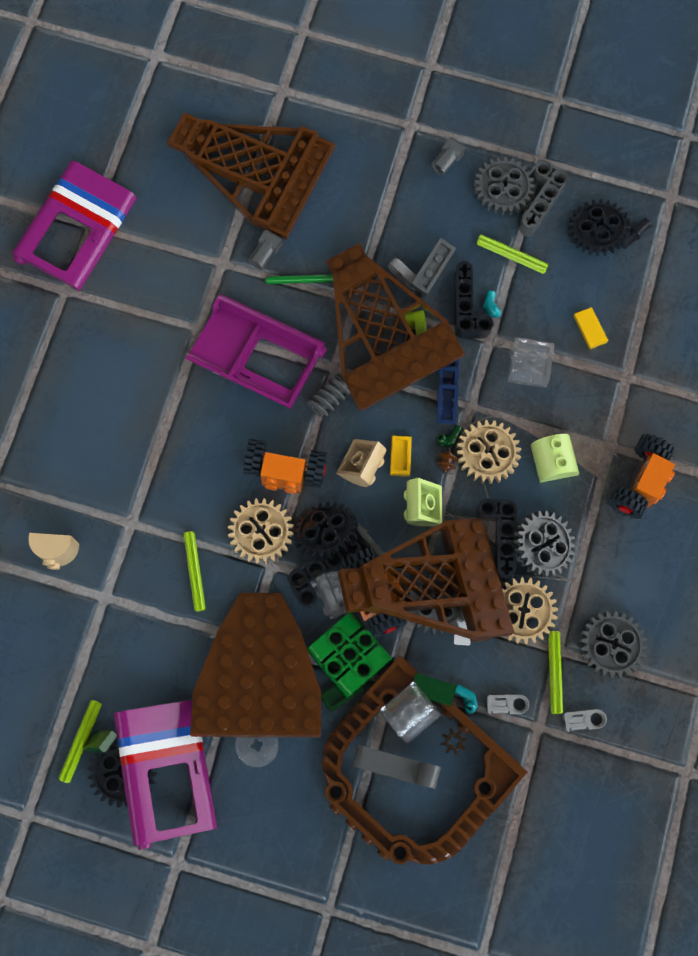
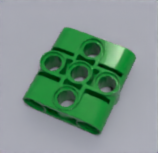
[307,612,393,699]

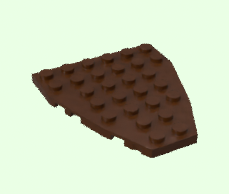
[190,593,321,738]

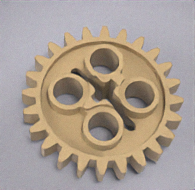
[456,420,521,484]
[228,498,294,564]
[502,577,558,645]

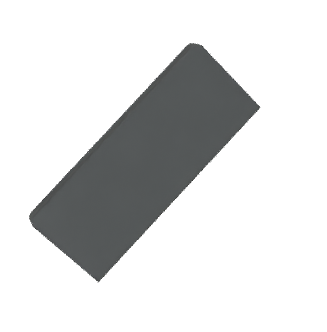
[410,238,456,300]

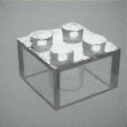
[507,337,554,388]

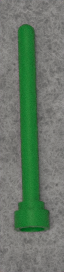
[265,274,333,284]

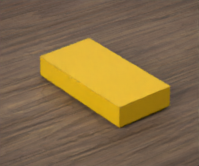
[573,307,608,350]
[390,436,412,477]

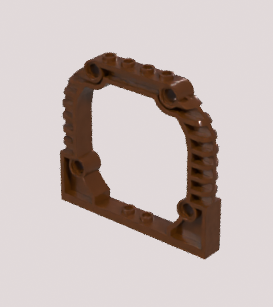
[322,656,528,865]

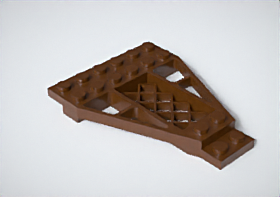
[167,113,335,240]
[326,242,466,412]
[338,518,514,642]

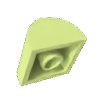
[530,434,579,483]
[404,478,442,526]

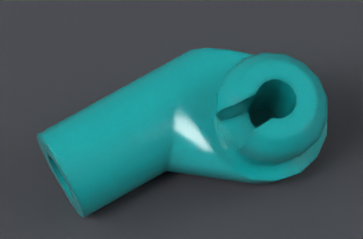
[483,290,501,318]
[455,684,478,714]

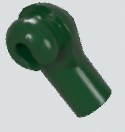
[436,425,463,447]

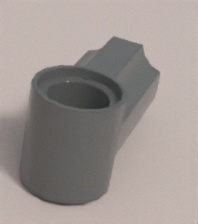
[431,137,467,175]
[249,230,283,270]

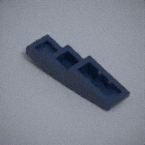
[436,359,459,425]

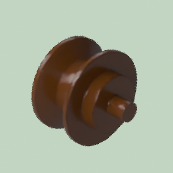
[436,450,458,473]

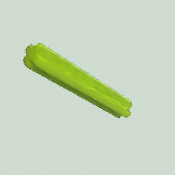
[477,234,548,274]
[184,531,206,612]
[548,631,563,714]
[58,700,102,783]

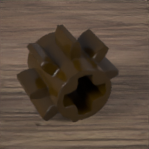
[440,728,467,755]

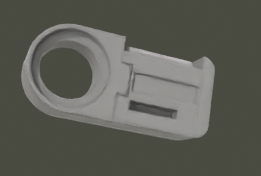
[387,257,416,293]
[486,695,529,715]
[562,709,607,732]

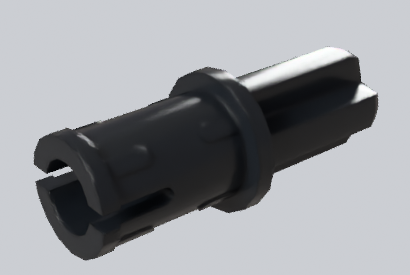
[621,218,652,249]

